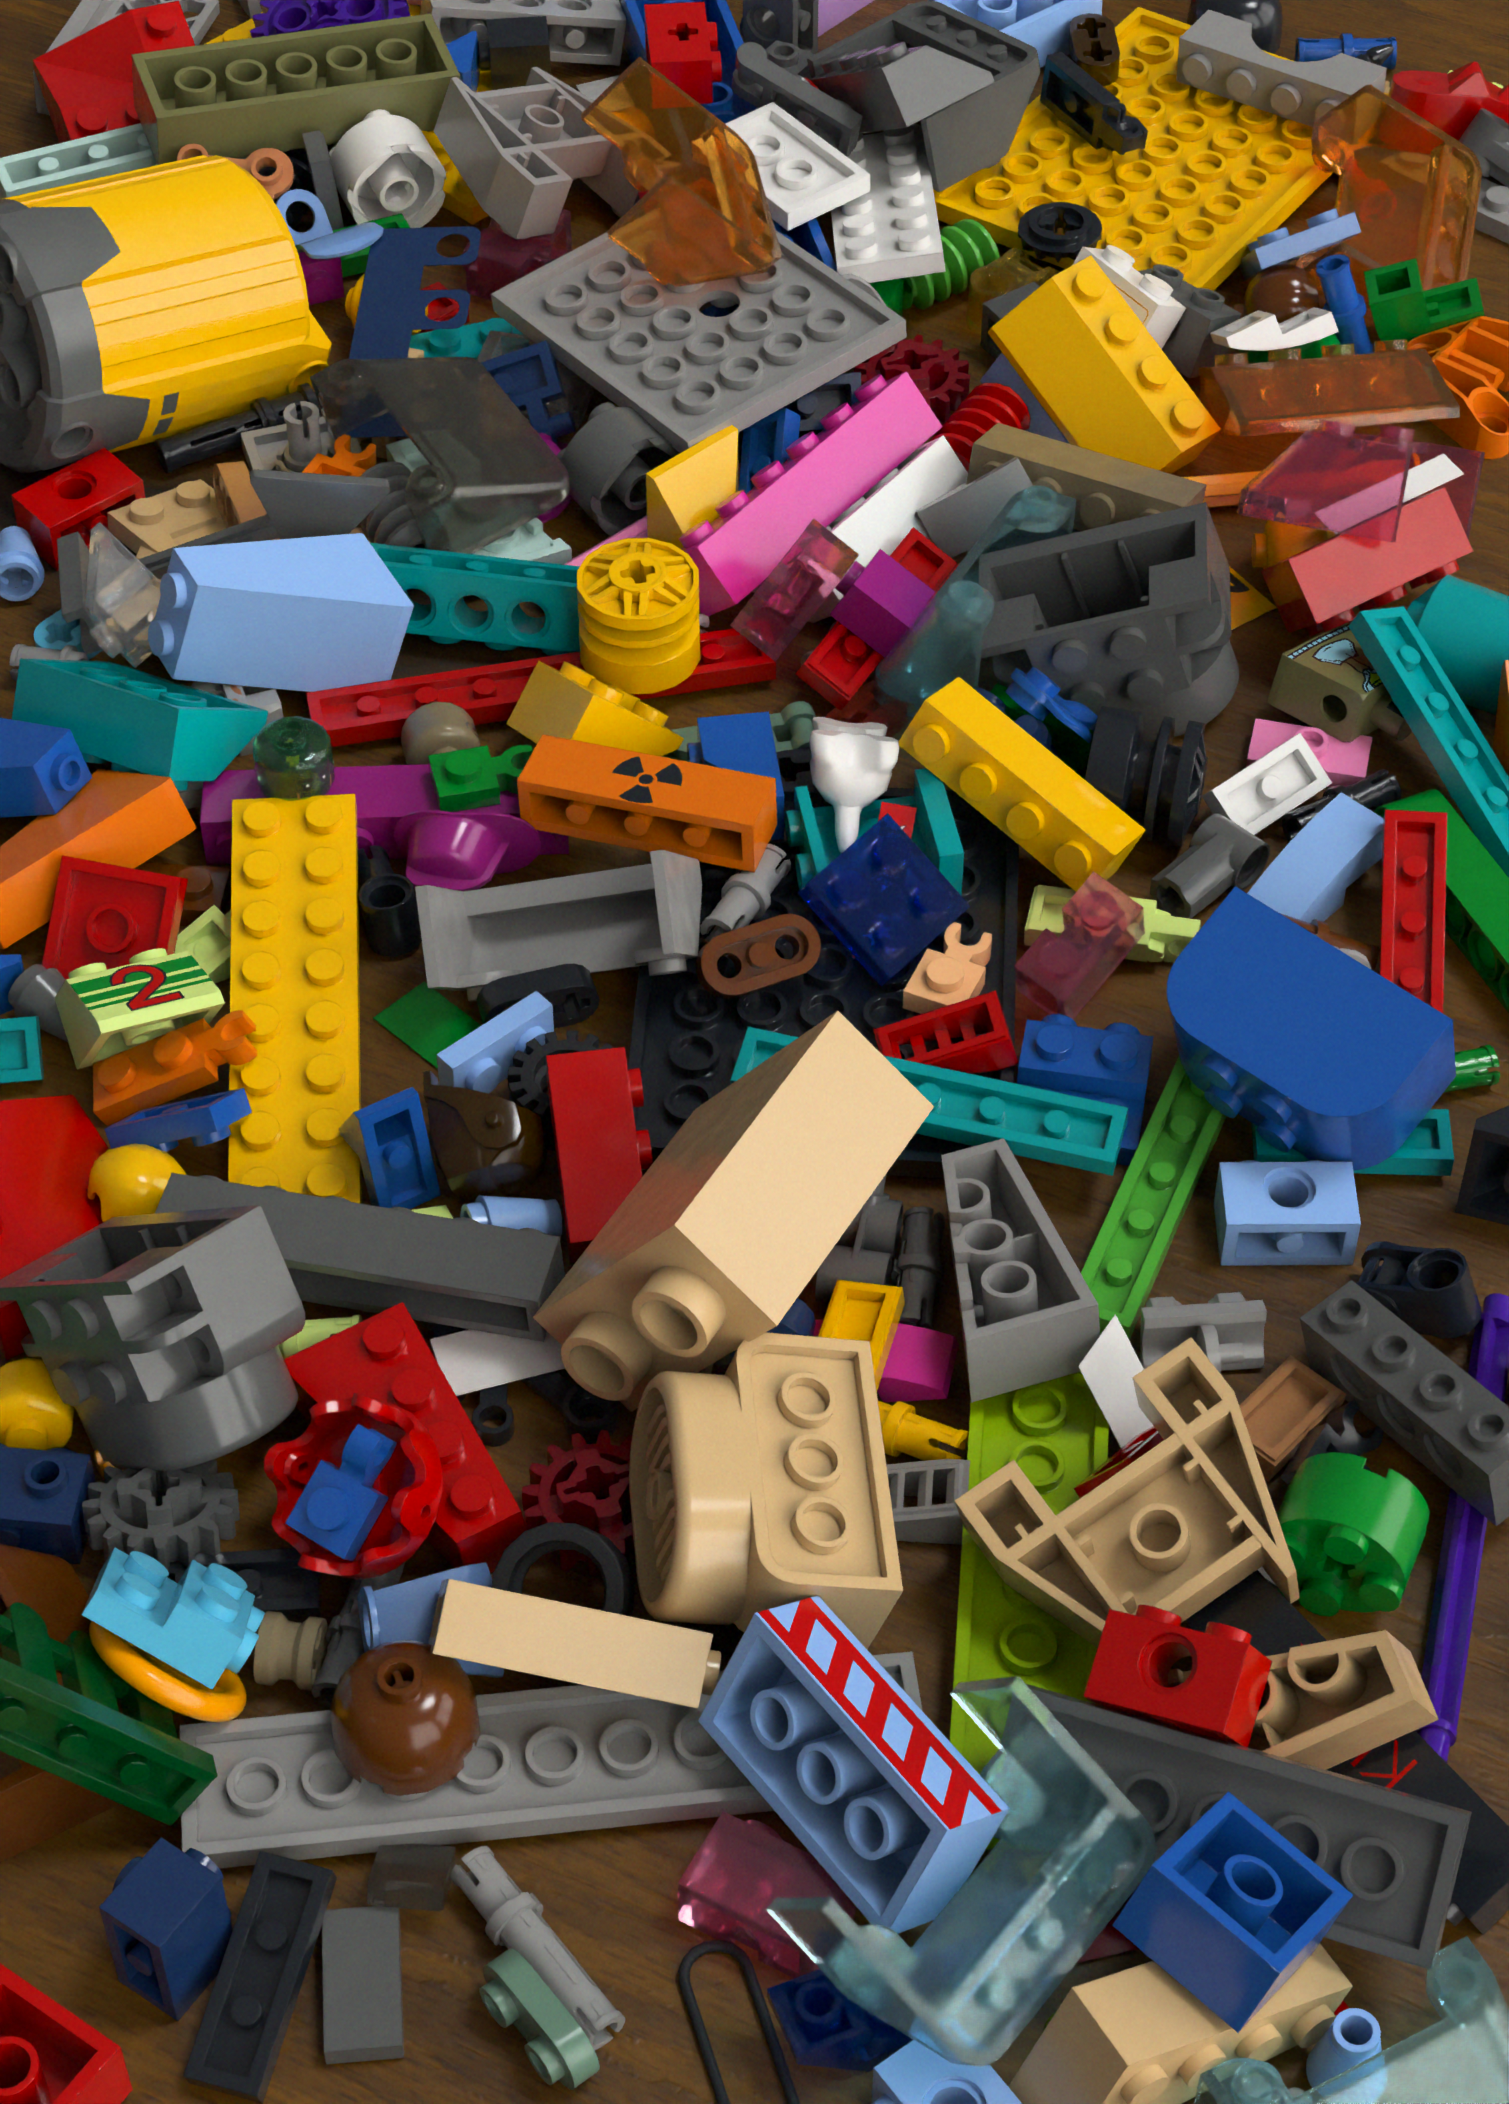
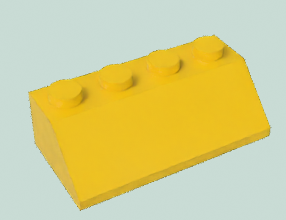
[988,255,1221,474]

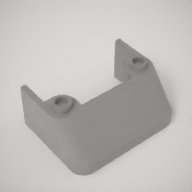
[415,850,702,1002]

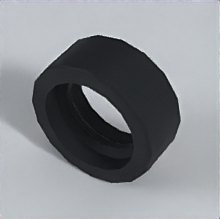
[492,1522,635,1616]

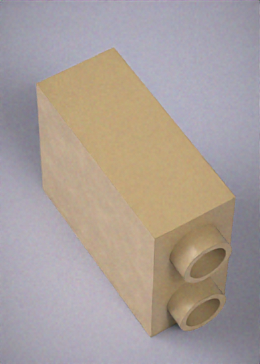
[533,1011,934,1412]

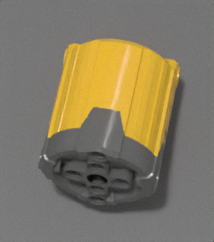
[0,155,332,473]

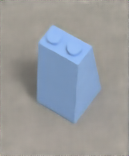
[148,533,414,692]

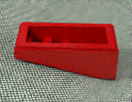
[873,990,1019,1074]

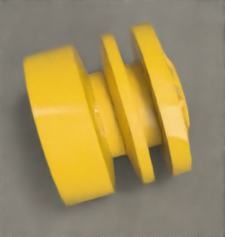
[577,538,700,694]

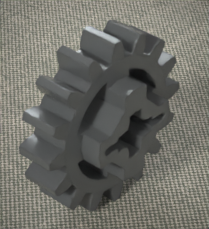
[82,1459,240,1570]

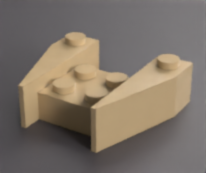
[954,1337,1300,1648]

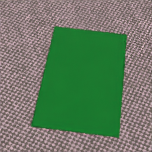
[373,982,481,1069]

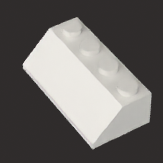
[752,435,968,623]

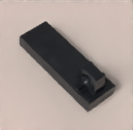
[183,1851,337,2104]

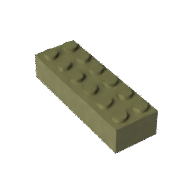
[131,13,460,165]

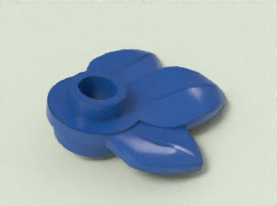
[1005,667,1098,743]

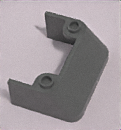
[807,1,1040,192]

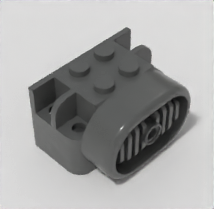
[976,502,1239,740]
[0,1205,305,1470]

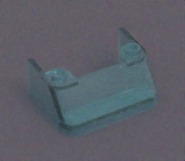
[766,1676,1156,2066]

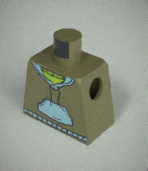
[1267,622,1412,742]

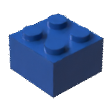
[1112,1791,1353,2033]

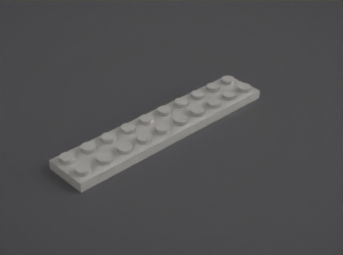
[180,1651,923,1868]

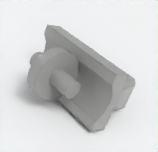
[1140,1292,1267,1374]

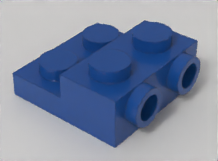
[1017,1014,1154,1166]

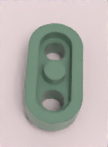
[479,1948,600,2090]

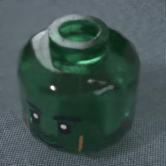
[253,716,335,801]

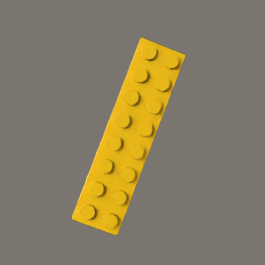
[228,794,362,1204]

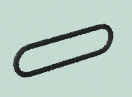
[678,1940,800,2104]

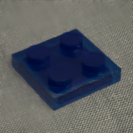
[798,813,970,987]

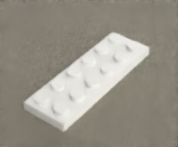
[831,125,946,283]

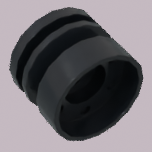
[1085,706,1208,847]

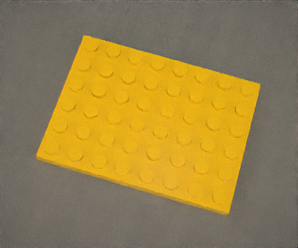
[933,7,1388,291]

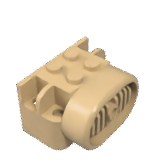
[629,1333,903,1649]

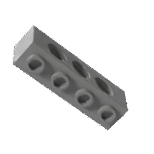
[420,0,627,66]

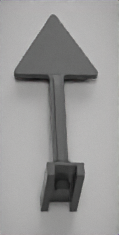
[57,469,390,655]

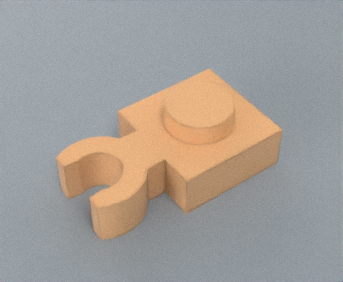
[903,922,992,1014]

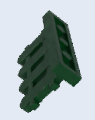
[0,1602,218,1826]

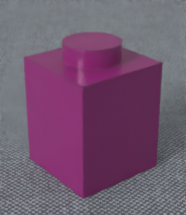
[829,549,935,658]

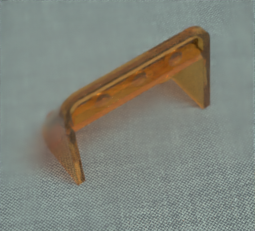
[1292,85,1482,309]

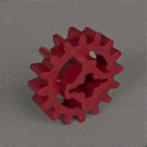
[854,334,970,422]
[522,1430,635,1576]

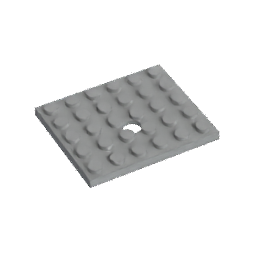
[491,181,907,453]

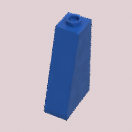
[0,718,92,817]

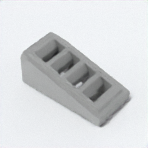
[886,1459,970,1545]

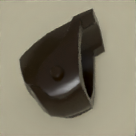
[423,1070,547,1204]

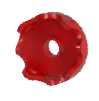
[264,1393,443,1580]

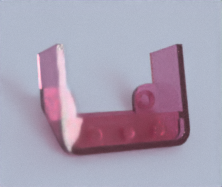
[1237,420,1485,542]

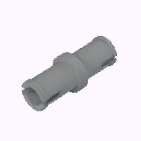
[700,844,791,942]

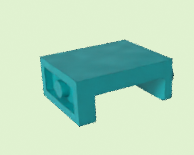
[784,768,964,915]

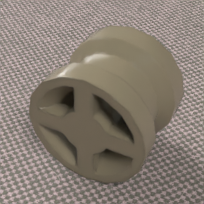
[254,1611,328,1691]

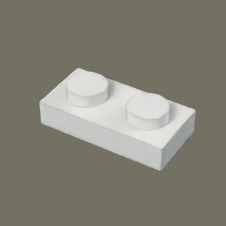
[1202,733,1332,835]

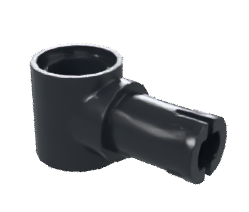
[358,845,422,957]

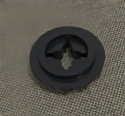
[1018,202,1102,262]

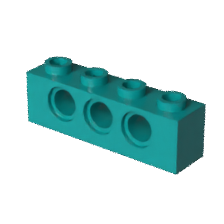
[370,543,580,656]

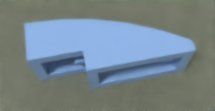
[1247,792,1383,923]

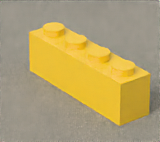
[898,677,1146,899]

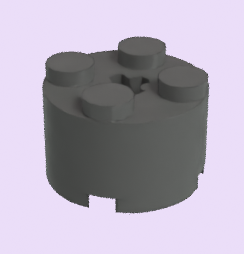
[553,402,680,536]

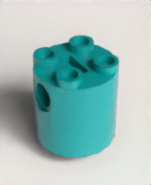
[1407,574,1509,715]

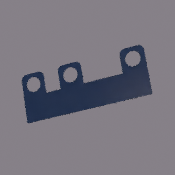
[333,226,481,438]

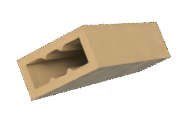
[428,1579,721,1708]

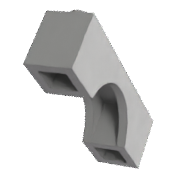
[1176,9,1387,141]

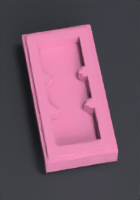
[1246,718,1372,787]

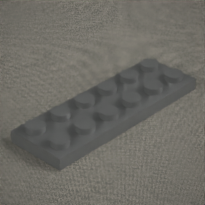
[993,1684,1472,1970]

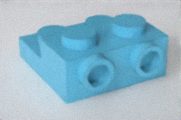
[82,1547,265,1689]

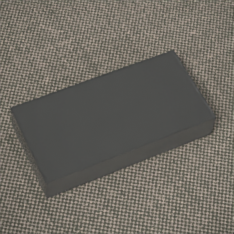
[322,1904,404,2064]

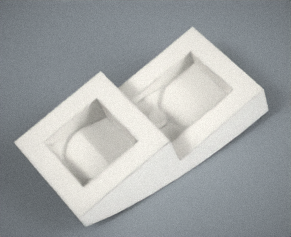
[1210,307,1339,351]

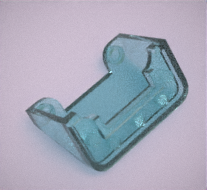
[873,486,1077,718]

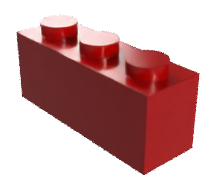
[546,1047,652,1263]

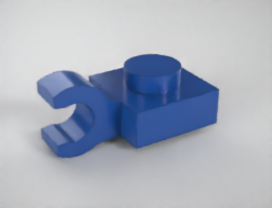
[285,1424,397,1561]

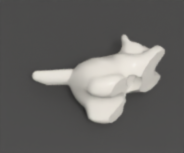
[809,717,899,856]

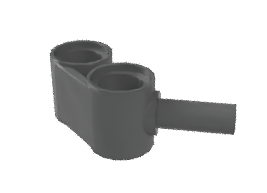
[815,1173,904,1304]

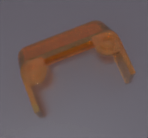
[581,57,782,287]

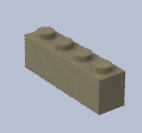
[966,423,1207,531]

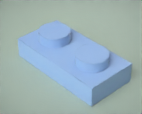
[437,991,554,1094]

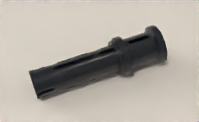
[155,383,322,473]

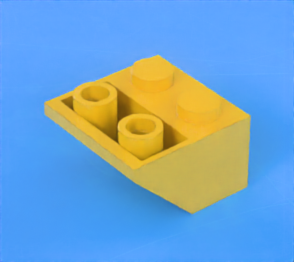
[506,661,684,756]

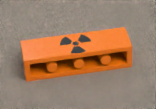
[517,734,777,872]

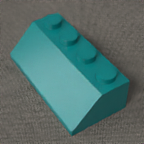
[12,658,268,790]

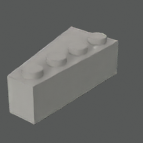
[941,1138,1100,1403]

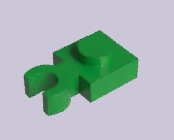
[428,745,533,812]

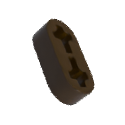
[1069,13,1120,86]

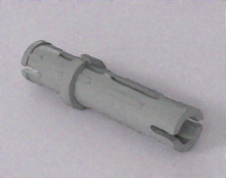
[450,1846,625,2050]

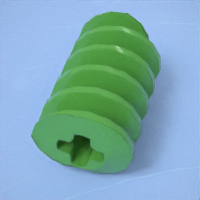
[903,219,1001,310]

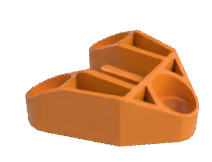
[1400,316,1509,459]

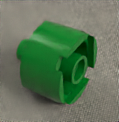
[1277,1452,1430,1617]

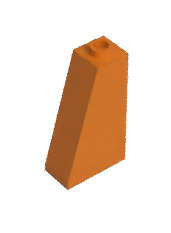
[0,769,197,949]

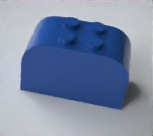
[1167,886,1456,1170]

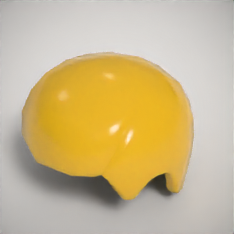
[88,1143,187,1222]

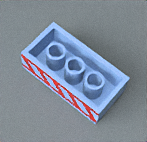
[698,1595,1010,1939]

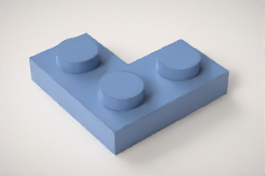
[1239,208,1361,281]

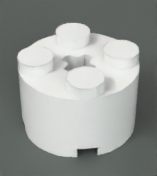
[329,109,447,228]

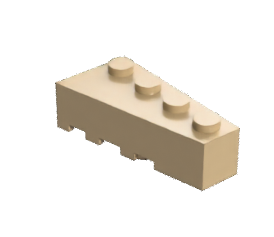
[1168,1630,1439,1770]
[1008,1943,1353,2104]

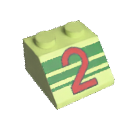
[54,948,225,1069]

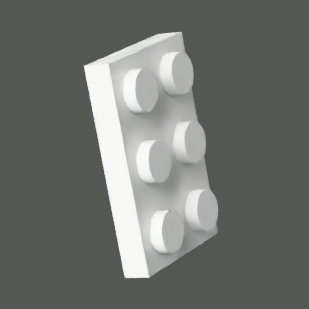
[691,102,870,231]

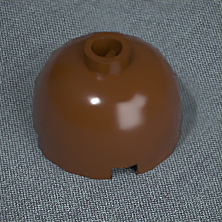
[330,1640,480,1796]

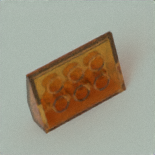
[1199,339,1460,437]

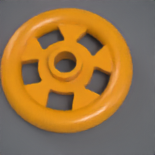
[89,1621,247,1722]

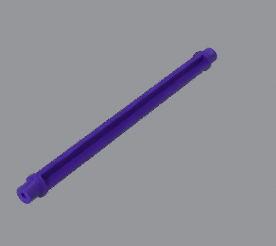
[1415,1293,1509,1763]

